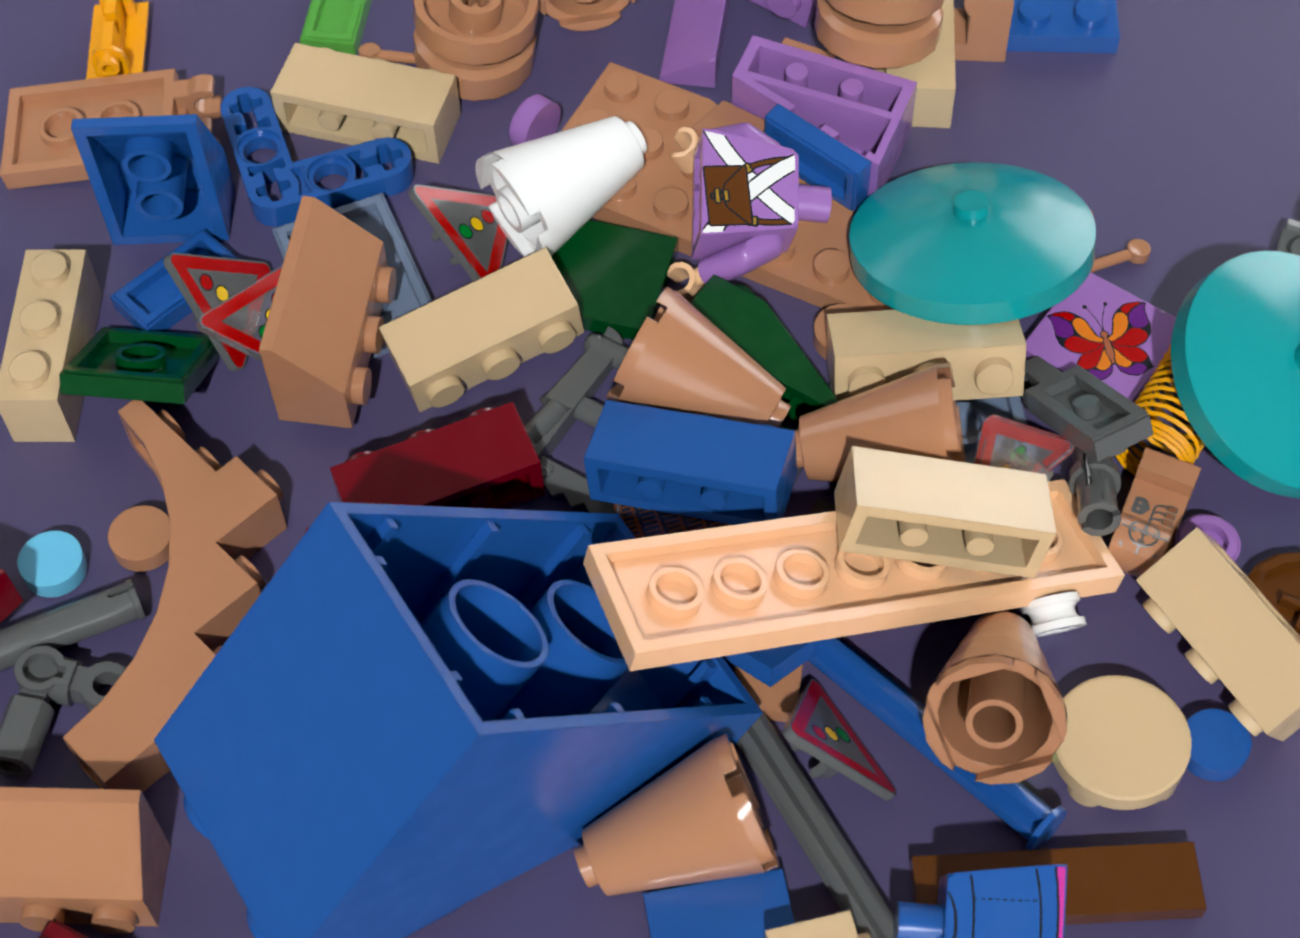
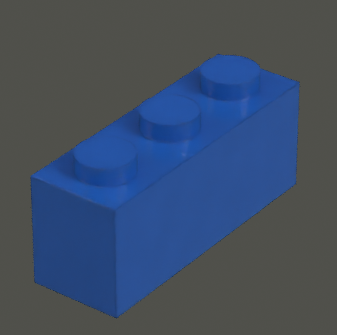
[583,400,797,525]

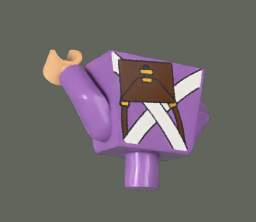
[667,123,832,303]

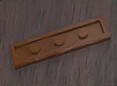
[910,841,1207,925]

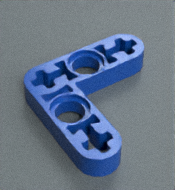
[220,87,415,227]

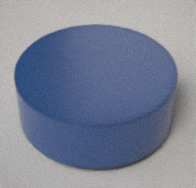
[1187,709,1252,781]

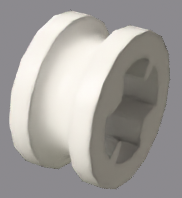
[1020,591,1087,638]

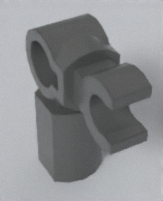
[0,646,126,779]

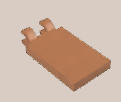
[0,68,222,189]

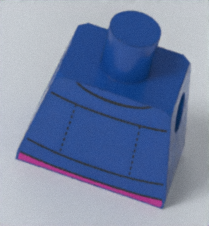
[894,864,1067,938]

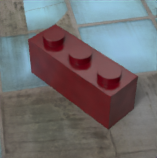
[329,401,545,509]

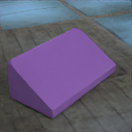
[660,0,730,88]

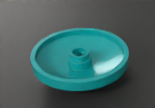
[849,162,1096,325]
[1171,251,1300,498]

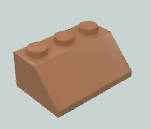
[259,196,397,428]
[0,787,171,934]

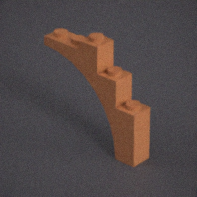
[63,400,287,793]

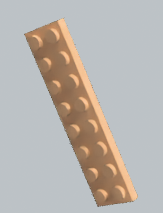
[583,479,1125,671]

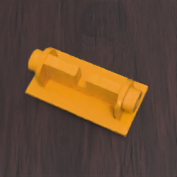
[86,0,150,79]

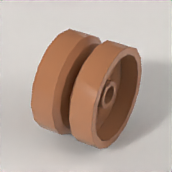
[413,0,538,101]
[815,0,944,68]

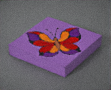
[1026,272,1176,403]

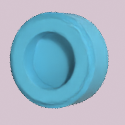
[17,531,88,598]

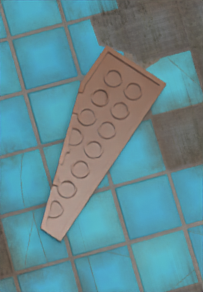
[562,62,894,311]

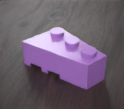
[732,35,917,197]

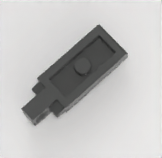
[1022,355,1153,462]

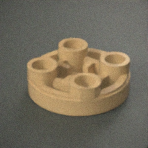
[1052,675,1192,810]

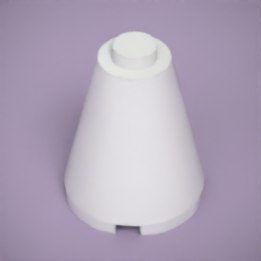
[475,116,647,257]

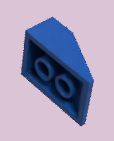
[71,114,234,245]

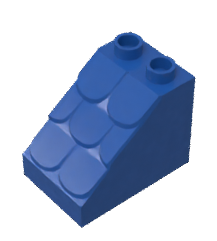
[154,502,763,938]

